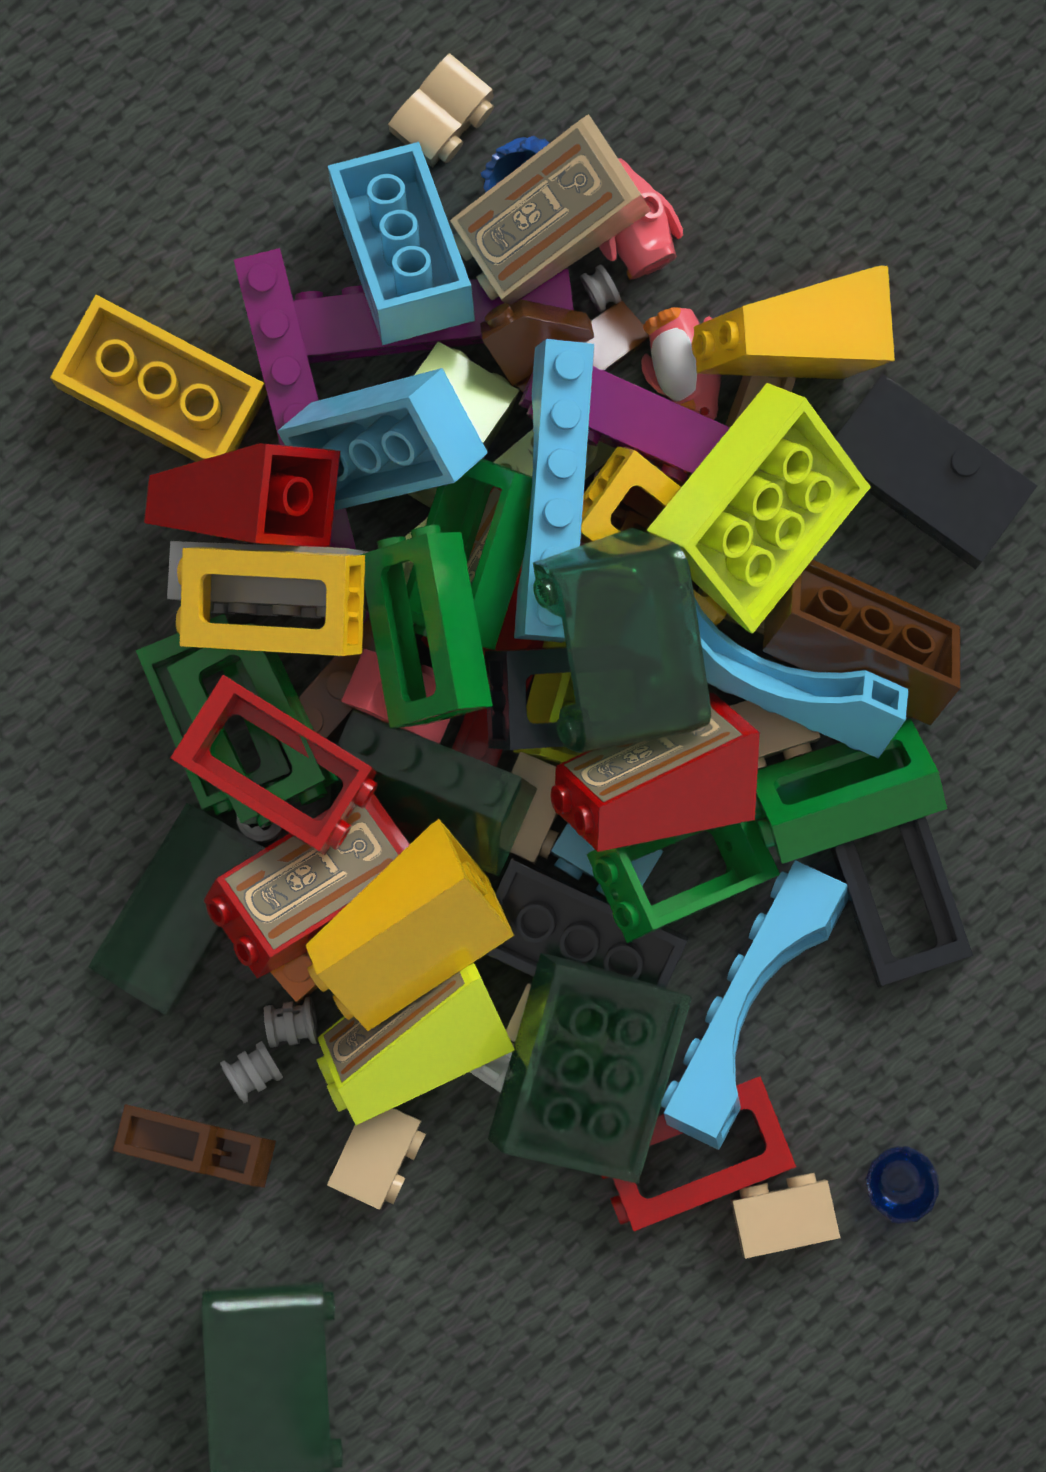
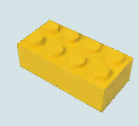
[50,295,267,462]

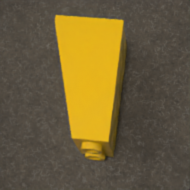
[692,266,895,379]
[305,819,514,1031]

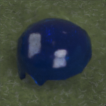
[865,1146,939,1224]

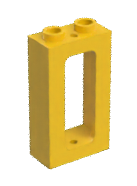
[580,446,727,626]
[176,547,365,656]

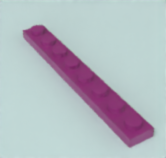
[234,248,370,623]

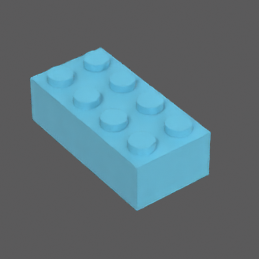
[328,142,475,345]
[277,368,488,511]

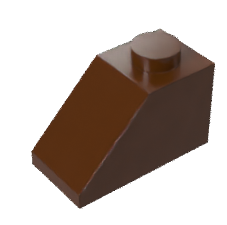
[480,299,594,386]

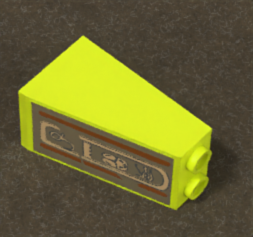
[316,962,515,1125]

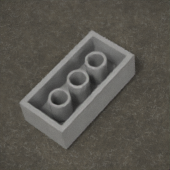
[167,541,369,621]

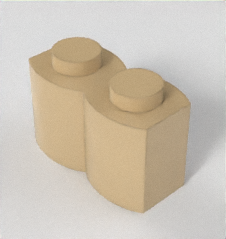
[388,53,494,168]

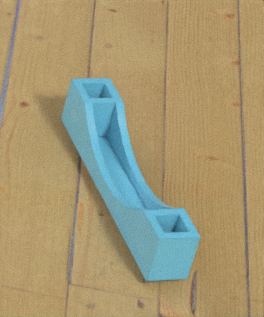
[514,339,594,643]
[618,573,908,758]
[661,860,848,1150]

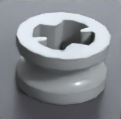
[580,264,621,313]

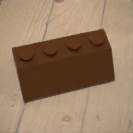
[763,560,960,726]

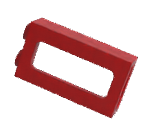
[170,675,378,855]
[592,1076,796,1231]

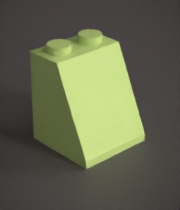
[408,341,519,508]

